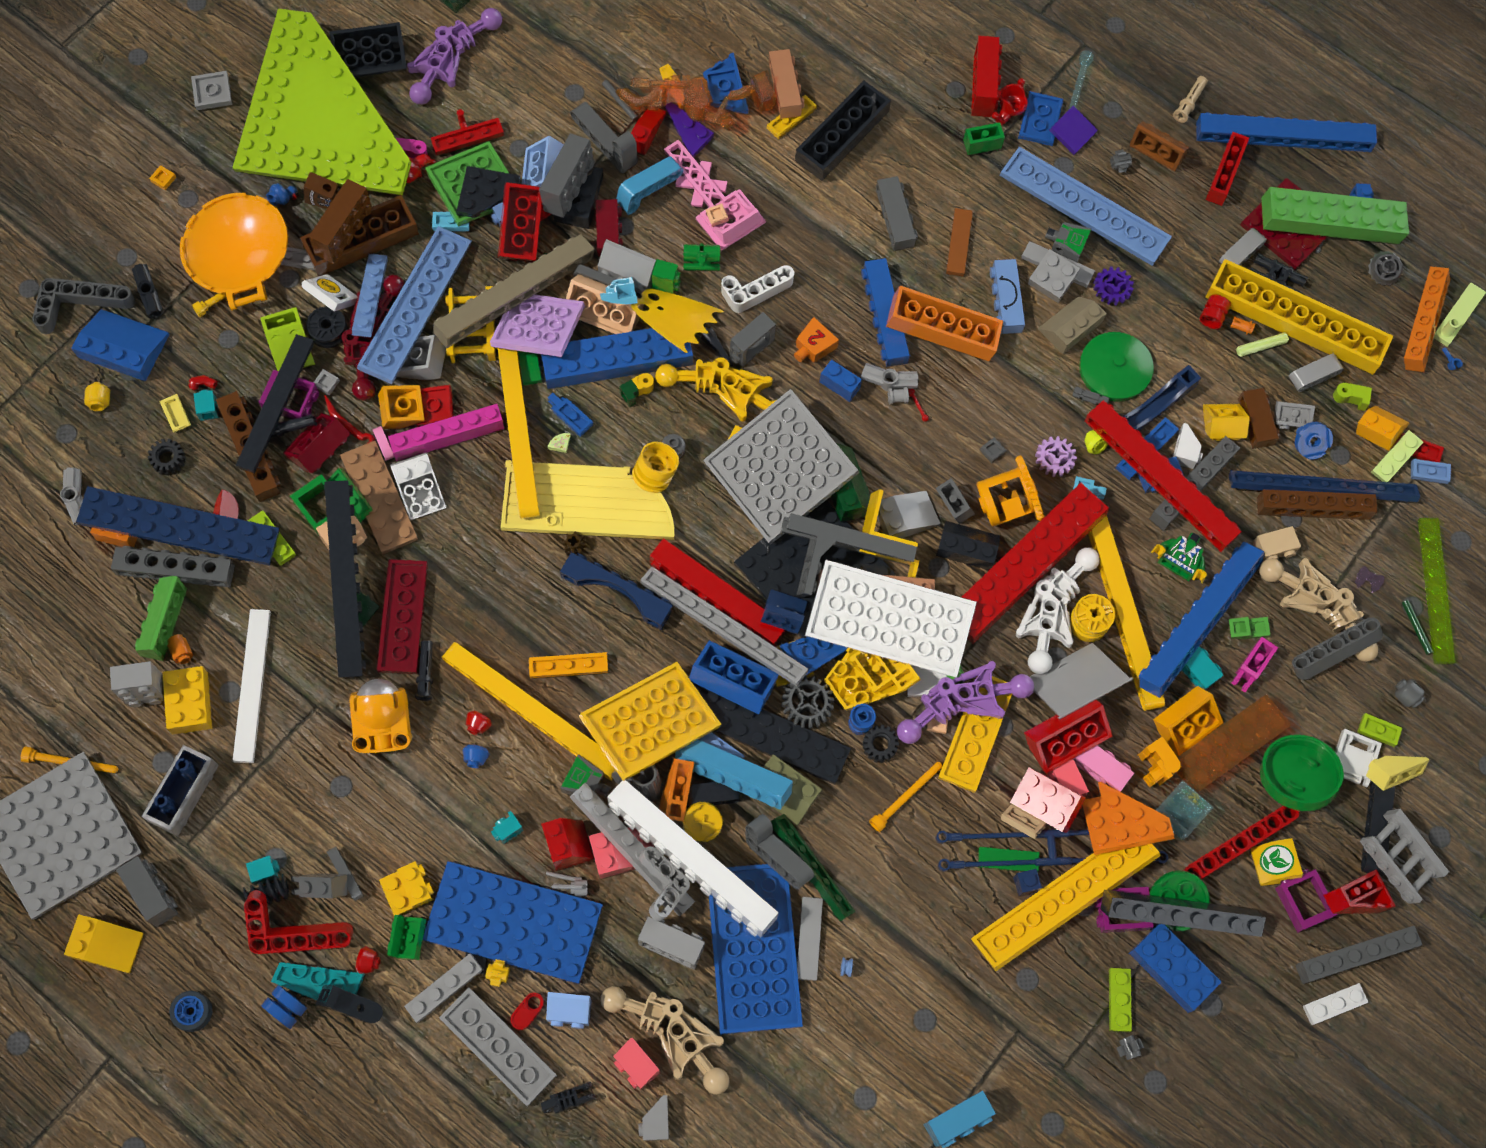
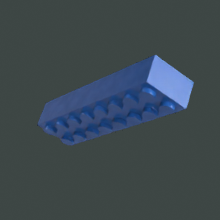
[541,328,693,389]

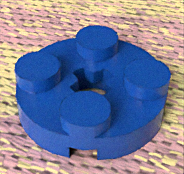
[1295,422,1333,459]

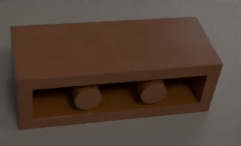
[1238,388,1280,449]

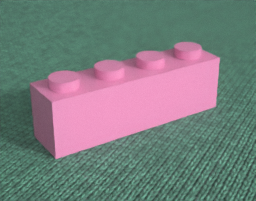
[1073,744,1134,792]

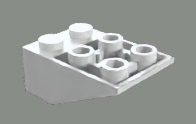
[390,453,446,520]

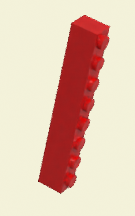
[650,538,787,647]

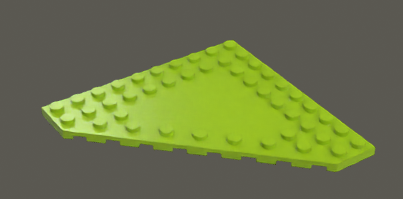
[232,9,411,195]

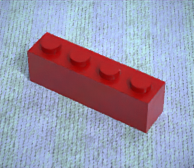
[1205,132,1249,206]

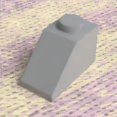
[639,1095,669,1141]

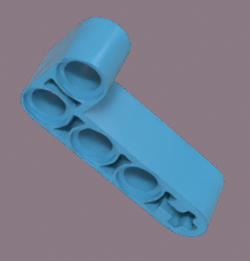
[616,156,684,215]

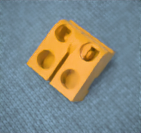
[1138,737,1180,787]

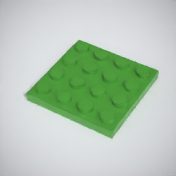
[425,141,509,227]

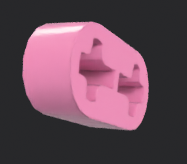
[372,426,394,461]

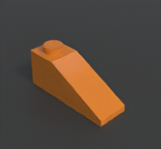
[659,758,694,822]

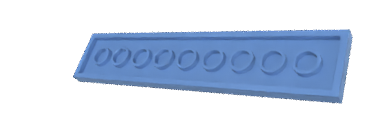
[1000,147,1172,266]
[357,226,471,384]

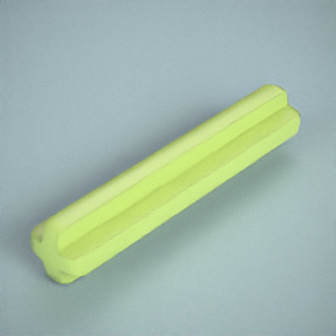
[1236,333,1289,357]

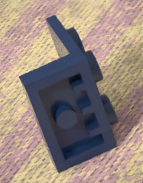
[761,590,807,634]

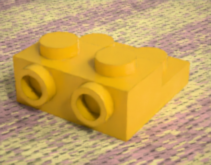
[379,861,434,915]

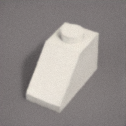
[1173,423,1203,469]

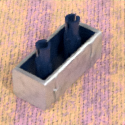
[141,745,219,836]

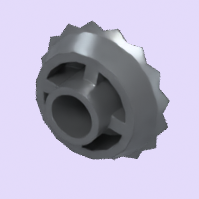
[1368,251,1403,286]

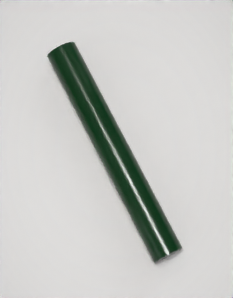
[1402,600,1434,655]

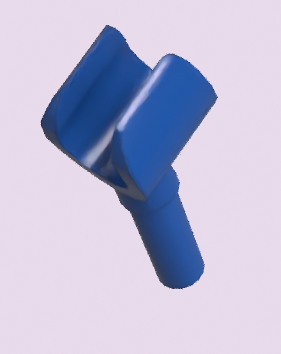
[1442,347,1463,370]

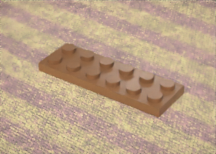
[340,441,418,555]

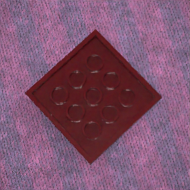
[1240,178,1329,270]

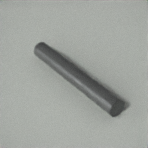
[602,80,639,122]

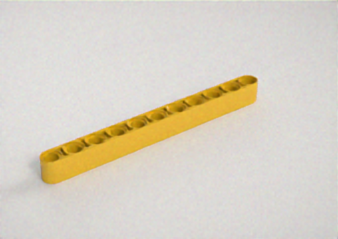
[498,348,540,519]
[1088,516,1165,711]
[442,642,615,781]

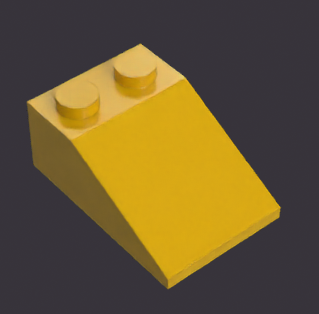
[64,914,144,974]

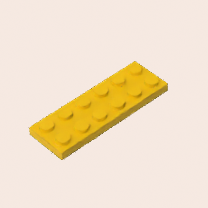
[938,676,1012,793]

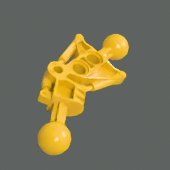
[655,358,776,422]

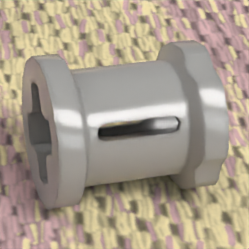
[888,387,909,405]

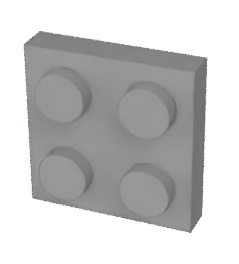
[191,71,232,110]

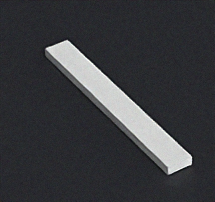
[233,609,271,763]

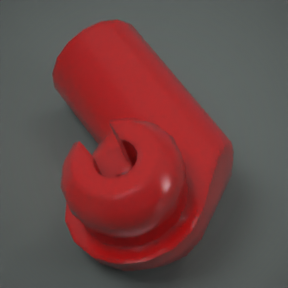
[188,375,218,390]

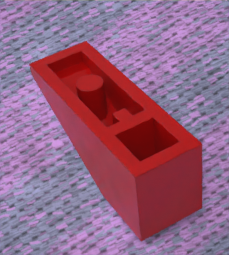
[631,105,666,155]

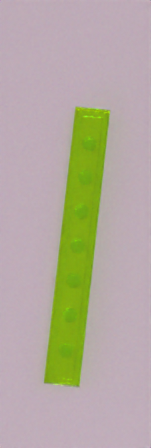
[1418,518,1455,664]

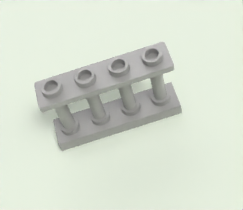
[1360,809,1449,904]

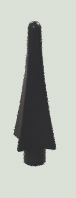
[701,325,733,366]

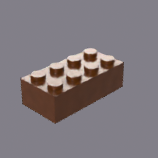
[308,179,372,264]

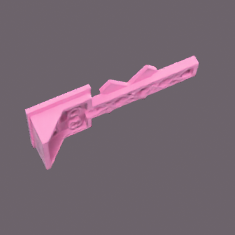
[664,140,766,251]

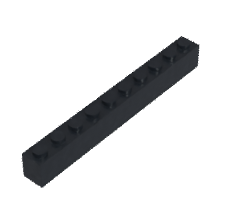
[324,480,366,678]

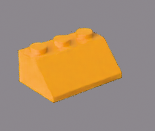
[1153,686,1223,757]

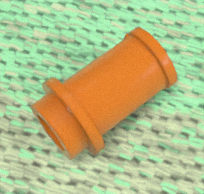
[1230,316,1255,335]

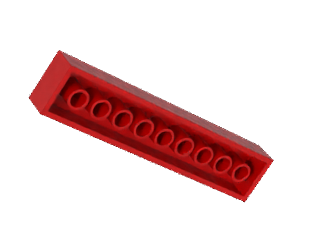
[961,483,1109,644]

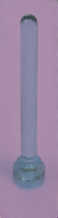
[1069,51,1094,109]

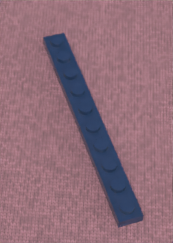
[1229,470,1420,502]

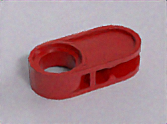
[510,993,544,1031]

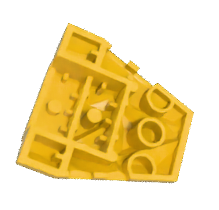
[824,648,921,711]

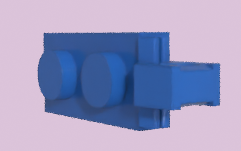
[547,393,593,437]

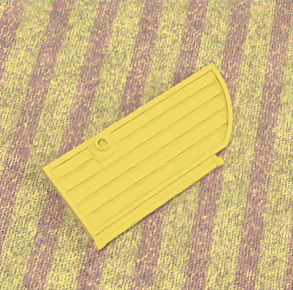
[501,460,674,540]

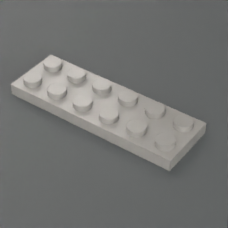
[439,987,557,1107]

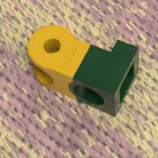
[619,373,654,407]

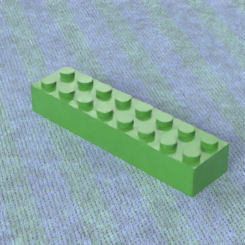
[1261,187,1409,244]

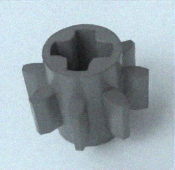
[1110,150,1132,173]
[1117,1035,1144,1060]

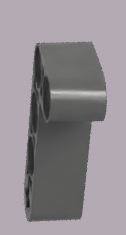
[745,814,814,890]

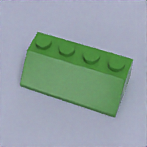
[135,576,187,661]

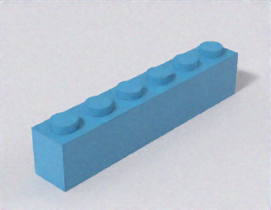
[675,740,793,810]

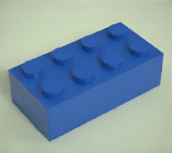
[689,640,779,714]
[1129,924,1221,1013]

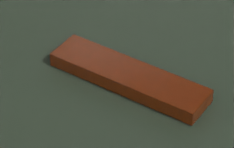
[946,208,973,277]

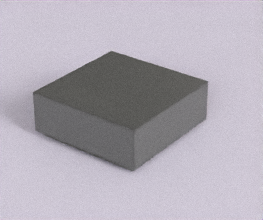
[980,437,1007,464]

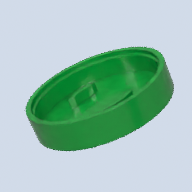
[1260,735,1344,811]

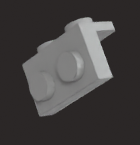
[1274,401,1315,429]

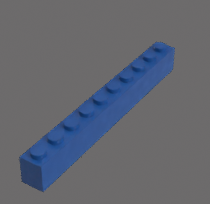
[1196,113,1377,152]
[1139,542,1264,698]

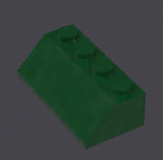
[831,443,870,522]

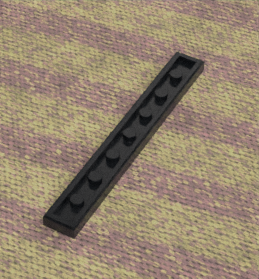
[236,334,315,474]

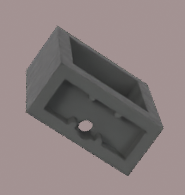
[730,312,776,368]

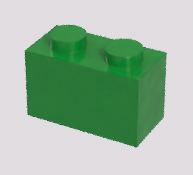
[963,122,1005,155]
[652,259,681,294]

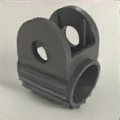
[612,765,663,802]

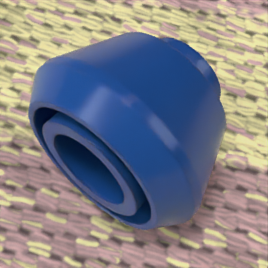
[462,745,489,768]

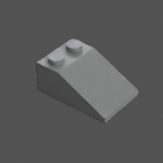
[396,335,446,380]
[877,491,940,539]

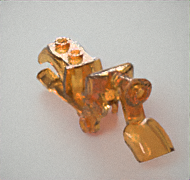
[615,74,757,131]

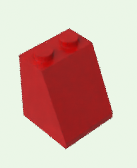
[541,818,594,871]

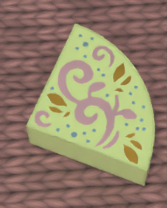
[548,433,571,453]

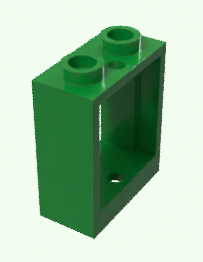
[290,474,327,536]

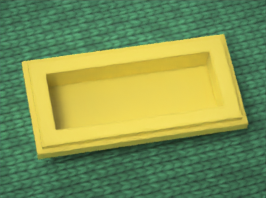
[160,394,191,433]

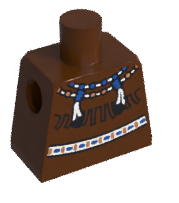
[304,172,338,209]

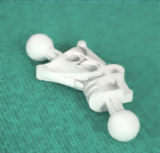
[1016,548,1100,674]

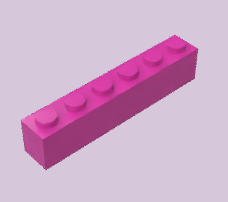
[388,404,504,462]

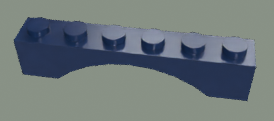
[1123,365,1201,431]
[560,552,673,630]

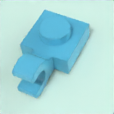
[1073,476,1107,500]

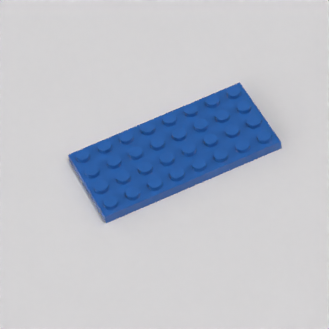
[423,861,603,984]
[709,864,803,1035]

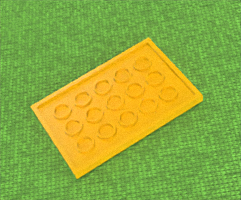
[579,662,721,781]

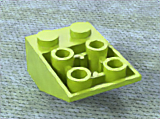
[260,307,315,371]

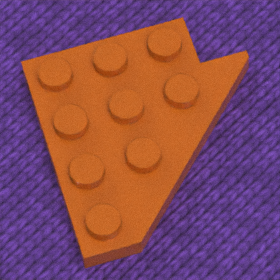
[1083,782,1175,855]

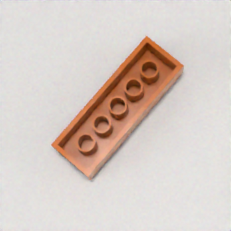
[886,286,1003,361]

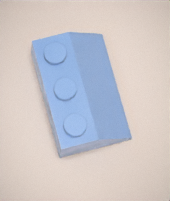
[522,136,564,187]

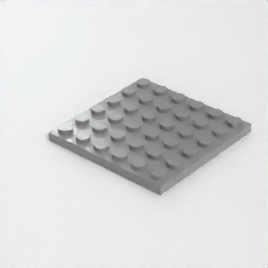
[703,389,860,545]
[0,752,144,920]

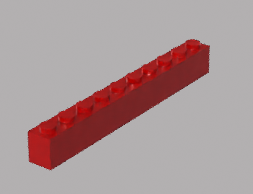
[1084,400,1242,552]

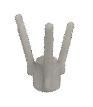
[546,871,587,898]

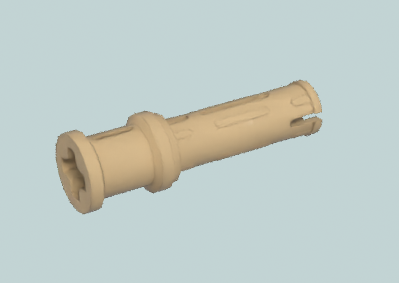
[1173,76,1208,123]

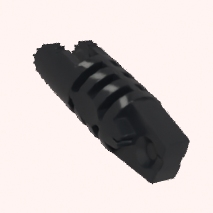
[540,1081,596,1114]

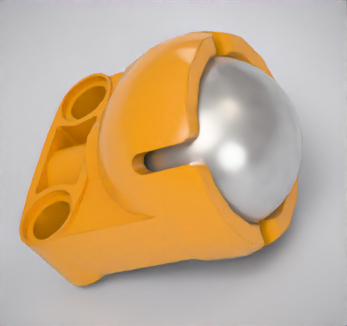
[349,679,412,753]

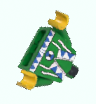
[1151,533,1207,583]

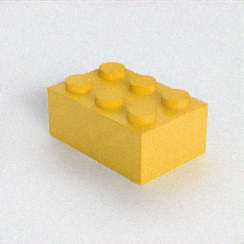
[163,666,212,735]

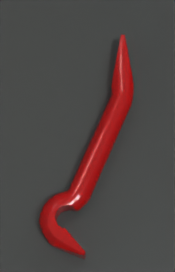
[324,395,375,444]

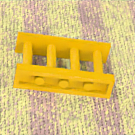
[445,286,496,363]

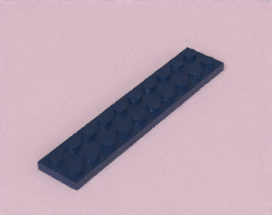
[76,486,280,566]

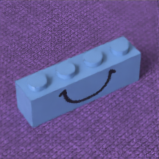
[990,259,1025,334]

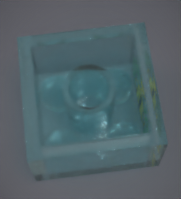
[1156,780,1213,841]

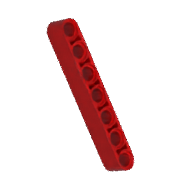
[1182,806,1299,880]

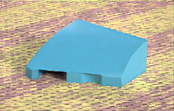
[600,277,638,304]

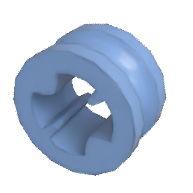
[840,957,853,977]

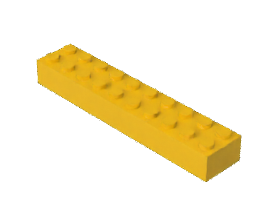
[1205,259,1393,375]

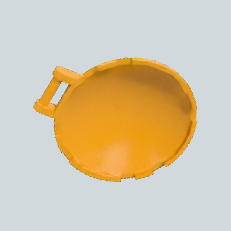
[180,193,288,311]

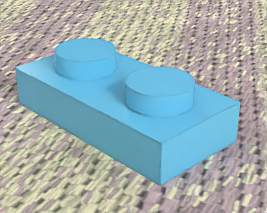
[432,212,470,231]

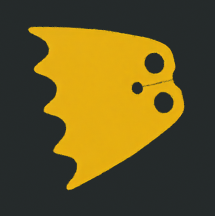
[631,289,724,353]

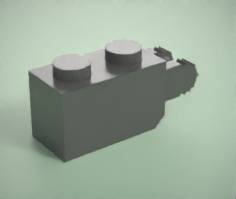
[291,873,347,899]

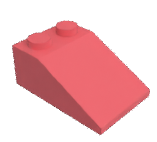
[589,827,654,879]

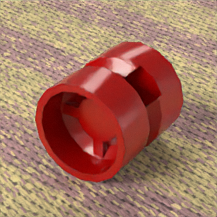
[1199,295,1231,329]

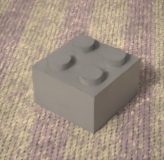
[1028,249,1080,303]

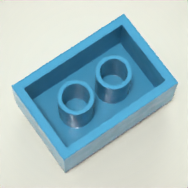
[923,1091,996,1148]

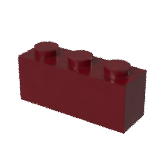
[596,199,623,257]

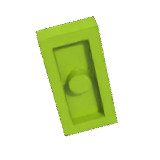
[1357,713,1402,747]

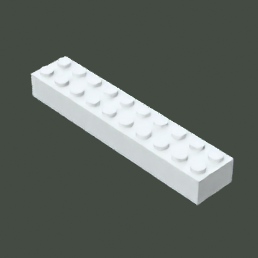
[608,780,778,938]

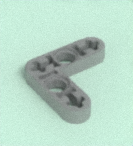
[639,846,690,921]

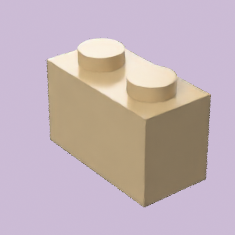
[1253,526,1301,561]

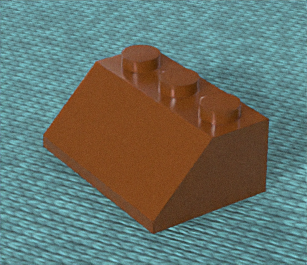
[1129,121,1189,172]

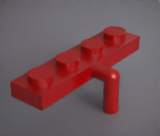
[431,109,504,156]

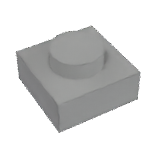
[313,369,340,395]

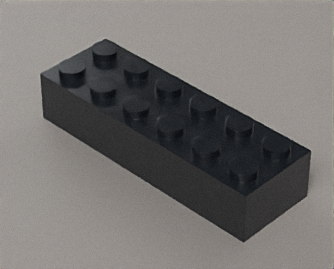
[795,80,891,181]

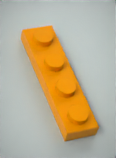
[529,652,608,678]

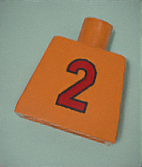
[794,317,839,362]

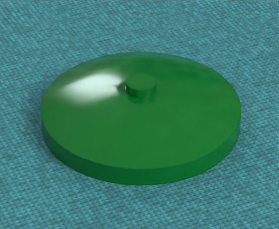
[1079,332,1154,402]

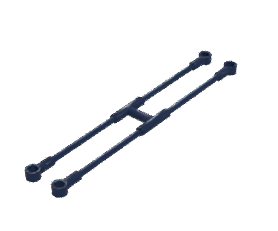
[935,830,1168,872]

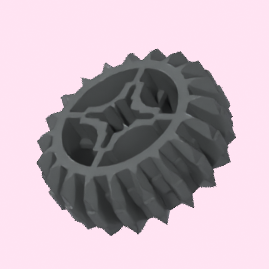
[781,676,834,729]

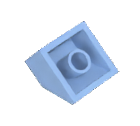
[546,992,592,1029]

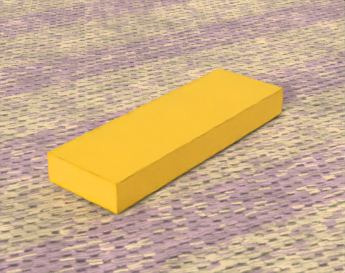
[767,95,817,140]

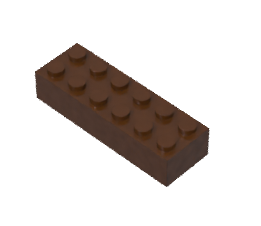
[300,195,419,276]

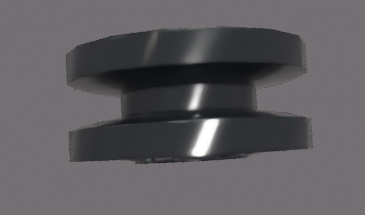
[306,306,348,348]

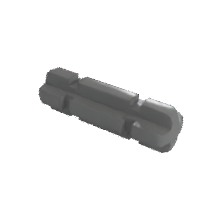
[1072,387,1109,405]

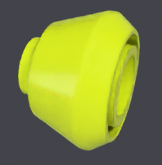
[1085,430,1108,454]

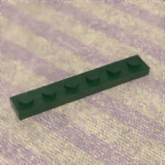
[771,814,856,922]

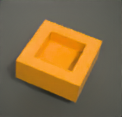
[149,165,176,191]

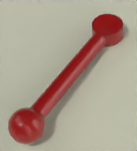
[908,388,929,422]

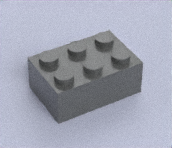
[116,856,178,927]

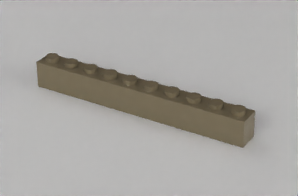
[433,234,594,348]

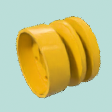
[632,442,679,493]
[1070,594,1115,642]

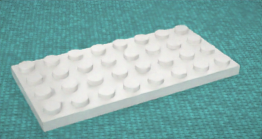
[805,560,976,678]

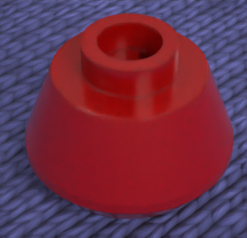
[465,711,492,736]
[355,946,381,974]

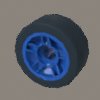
[169,990,212,1032]

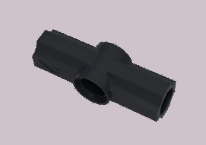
[131,263,164,319]

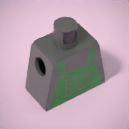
[1045,222,1091,262]
[560,755,611,798]

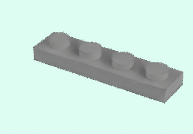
[404,954,483,1023]

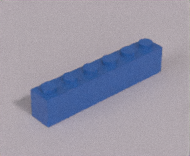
[861,258,910,367]

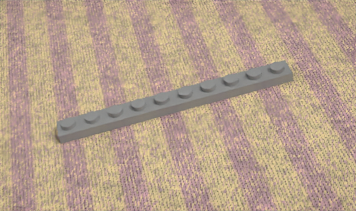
[640,567,808,686]

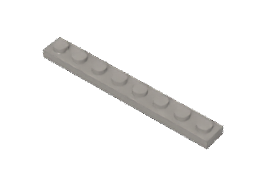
[570,783,695,917]

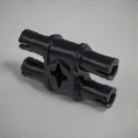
[1250,253,1308,293]

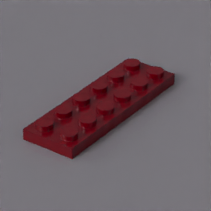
[377,559,428,674]

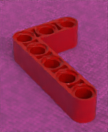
[244,890,353,954]

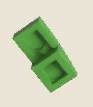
[1229,617,1270,639]

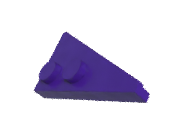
[664,99,714,158]

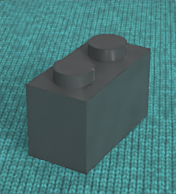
[936,478,975,524]

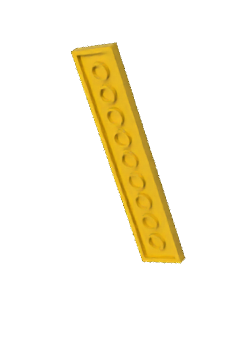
[971,844,1160,971]

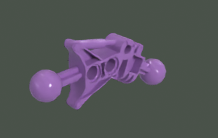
[407,8,502,105]
[897,661,1034,744]

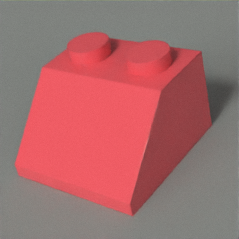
[614,1038,660,1090]

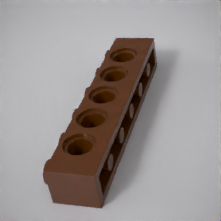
[216,391,281,502]
[1257,489,1377,520]

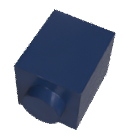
[1013,869,1042,897]

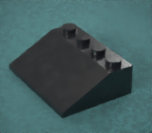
[329,22,407,77]

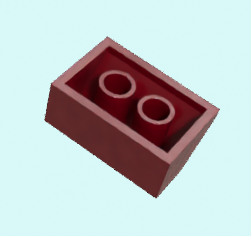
[283,413,351,474]

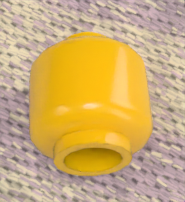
[84,382,110,411]

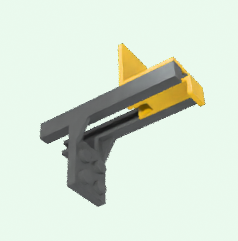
[780,489,919,597]

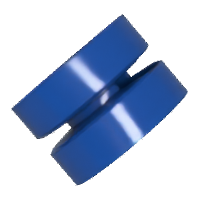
[261,985,307,1029]

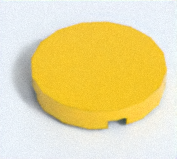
[683,802,723,842]

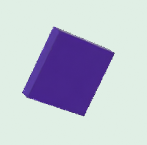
[1049,106,1098,155]

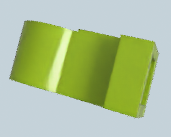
[1333,383,1372,411]

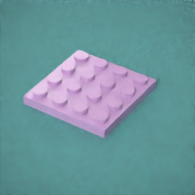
[490,295,585,357]

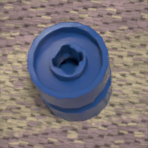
[848,704,876,735]

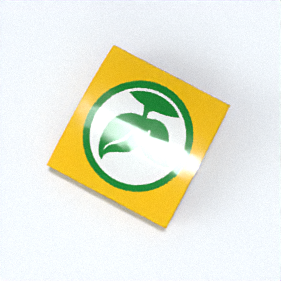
[1250,838,1303,886]

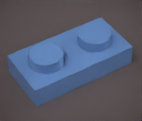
[1411,459,1451,484]

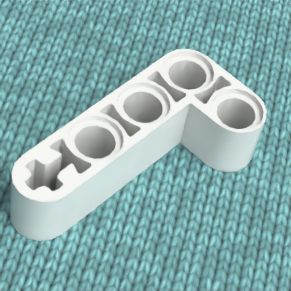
[721,265,794,313]

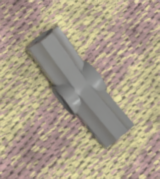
[861,363,918,391]
[60,467,83,526]

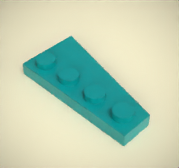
[271,962,365,1001]

